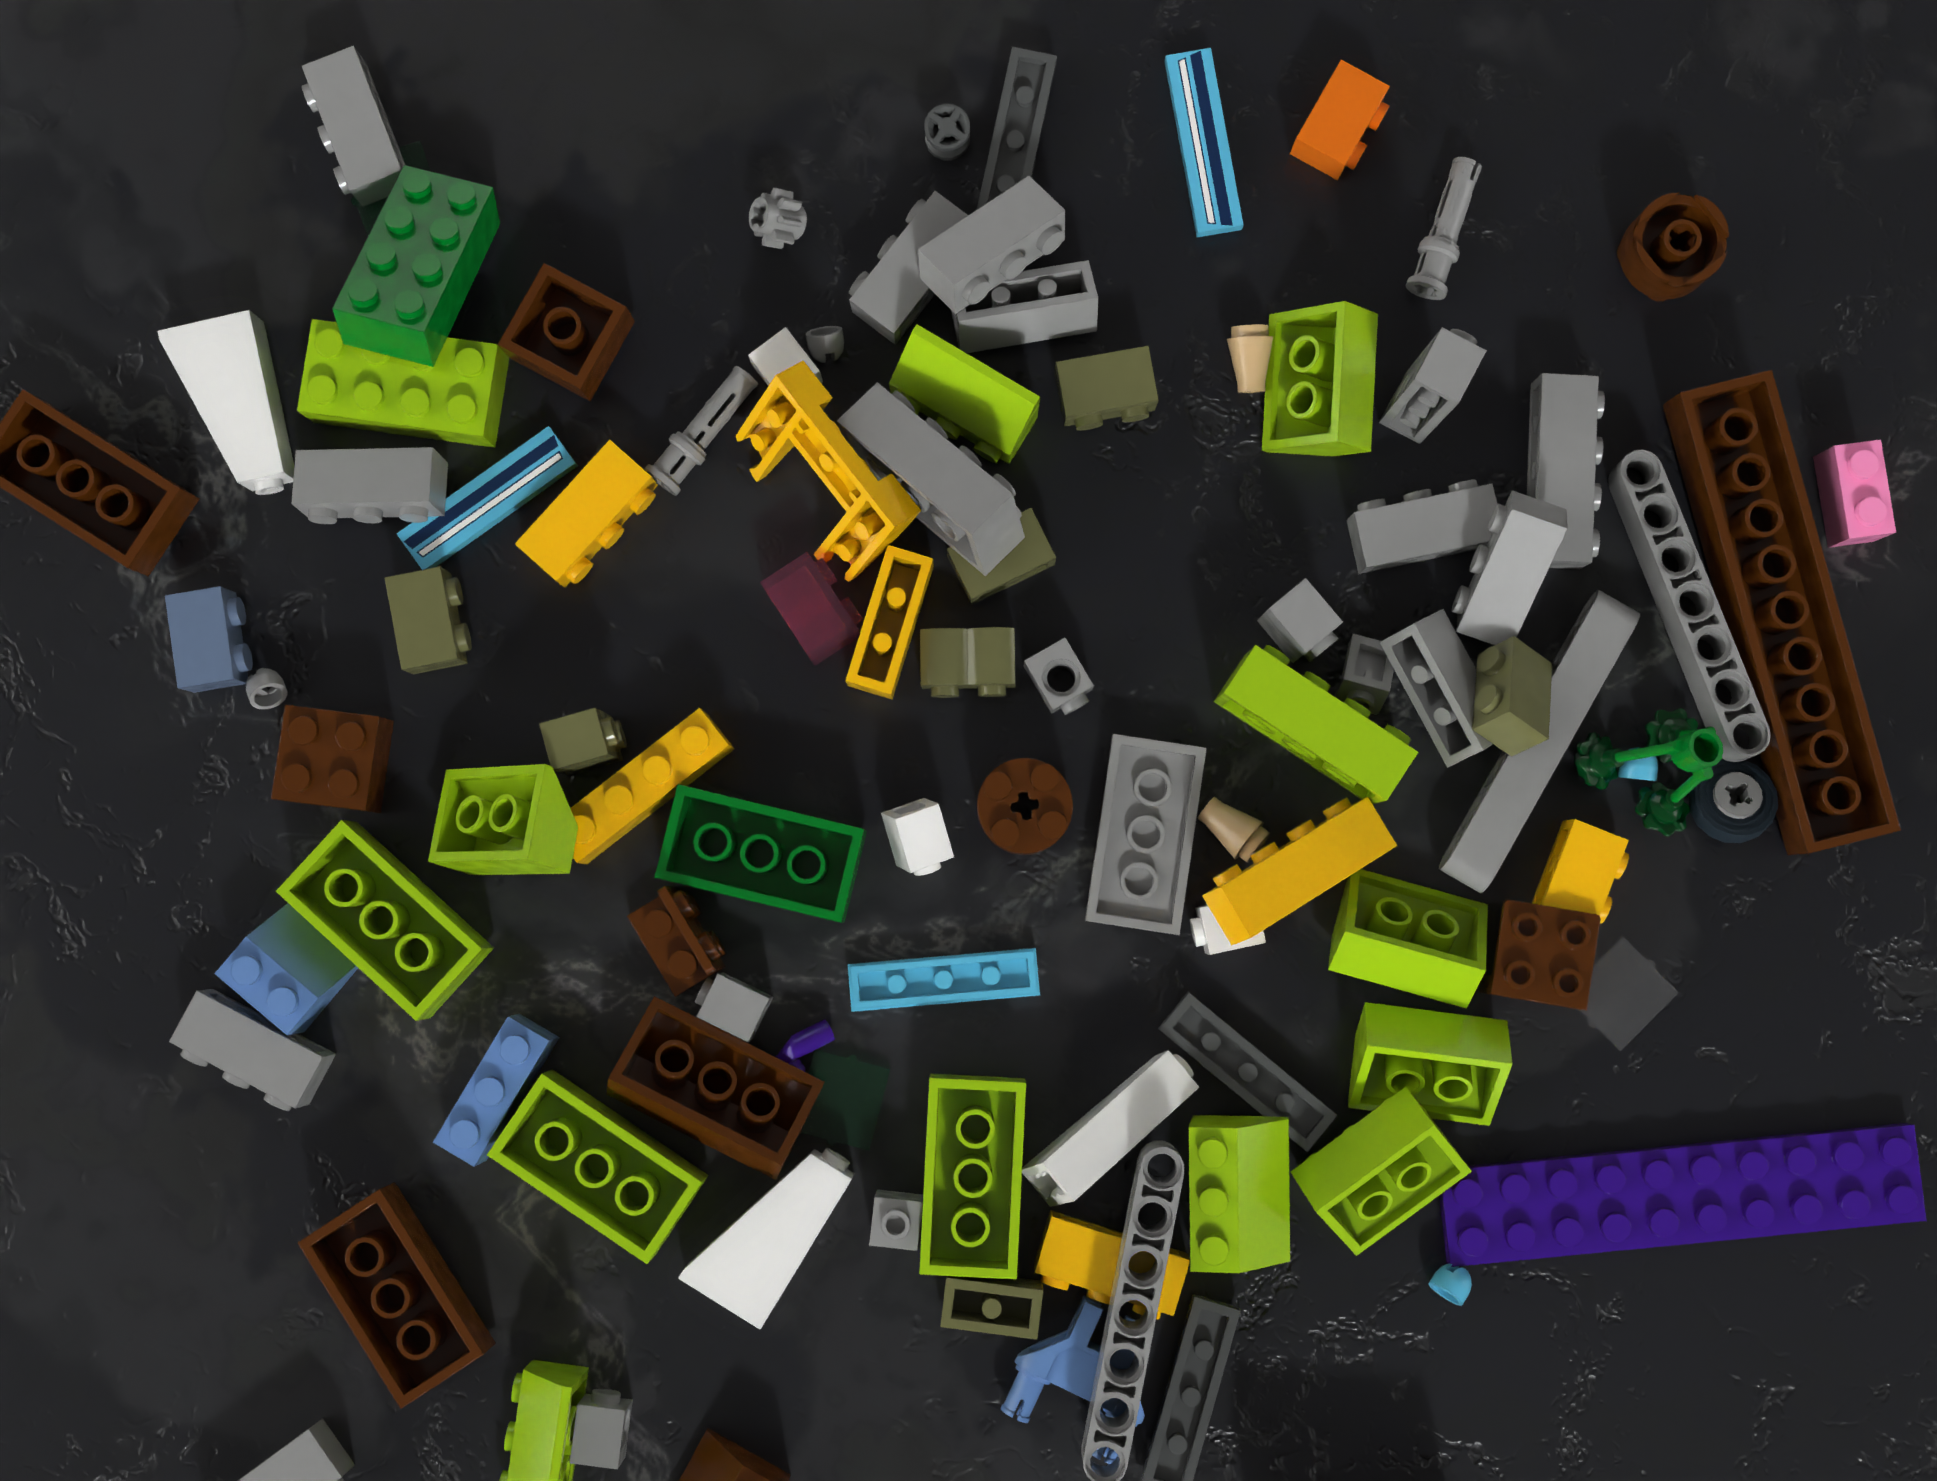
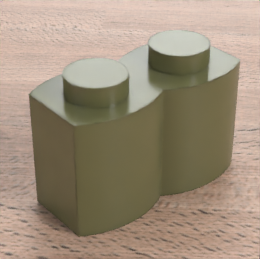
[920,627,1016,698]

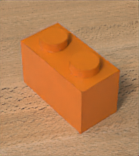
[1290,59,1390,180]

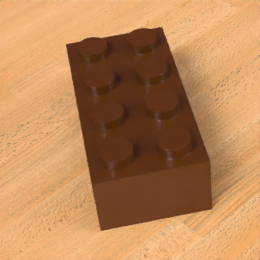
[0,389,200,577]
[298,1182,496,1409]

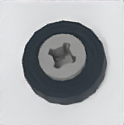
[1688,759,1778,843]

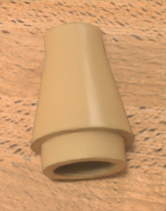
[1227,324,1273,393]
[1198,797,1270,863]

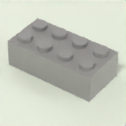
[837,382,1025,576]

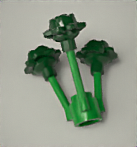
[1574,708,1723,837]

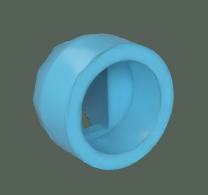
[1618,747,1658,781]
[1428,1263,1472,1306]

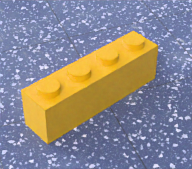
[571,708,735,864]
[1202,797,1397,946]

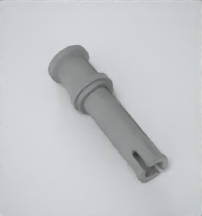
[1406,157,1482,300]
[644,366,758,496]

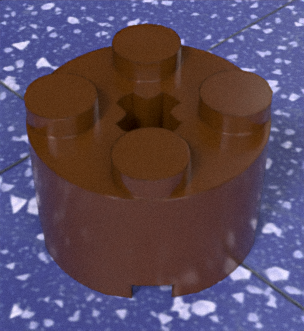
[1617,192,1729,302]
[977,758,1073,855]

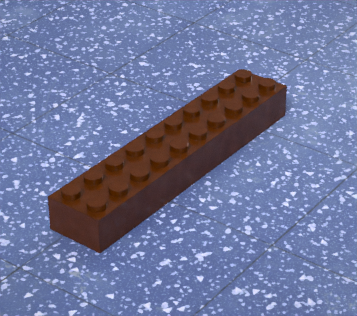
[1663,370,1901,855]

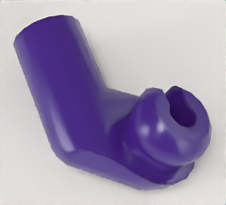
[775,1019,835,1072]

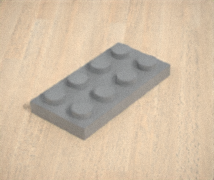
[1085,734,1207,935]

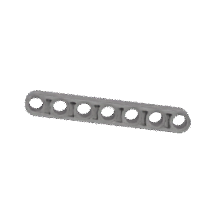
[1608,449,1771,762]
[1439,590,1640,893]
[1081,1140,1184,1481]

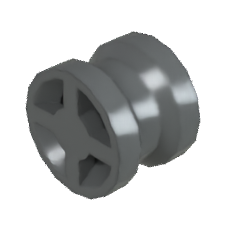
[924,104,970,161]

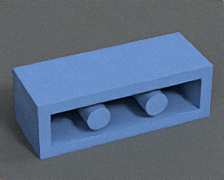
[433,1014,560,1167]

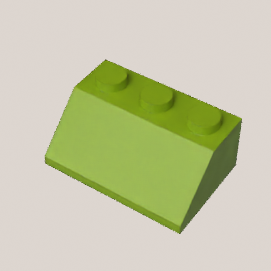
[1262,301,1378,456]
[889,324,1040,464]
[428,764,578,875]
[1328,869,1488,1009]
[1348,1002,1513,1126]
[1291,1087,1472,1256]
[1189,1115,1290,1273]
[499,1360,589,1481]

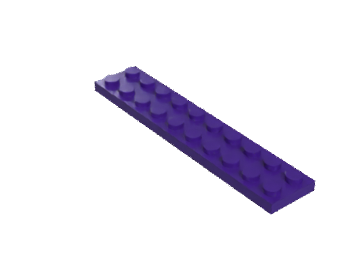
[1439,1123,1927,1267]

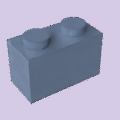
[165,586,253,693]

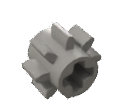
[749,187,807,249]

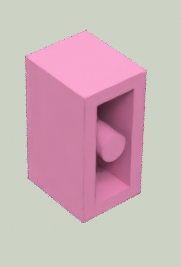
[1813,439,1896,548]

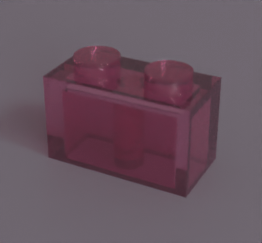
[760,552,863,666]

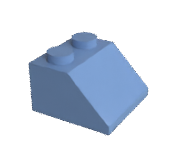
[214,903,358,1035]

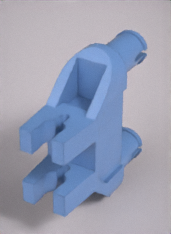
[1000,1295,1145,1464]

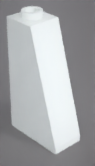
[157,310,294,495]
[1022,1050,1199,1207]
[678,1148,855,1329]

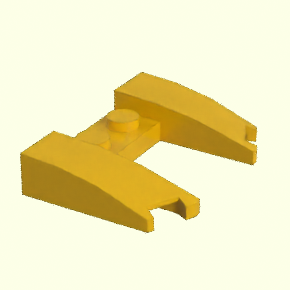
[735,361,921,582]

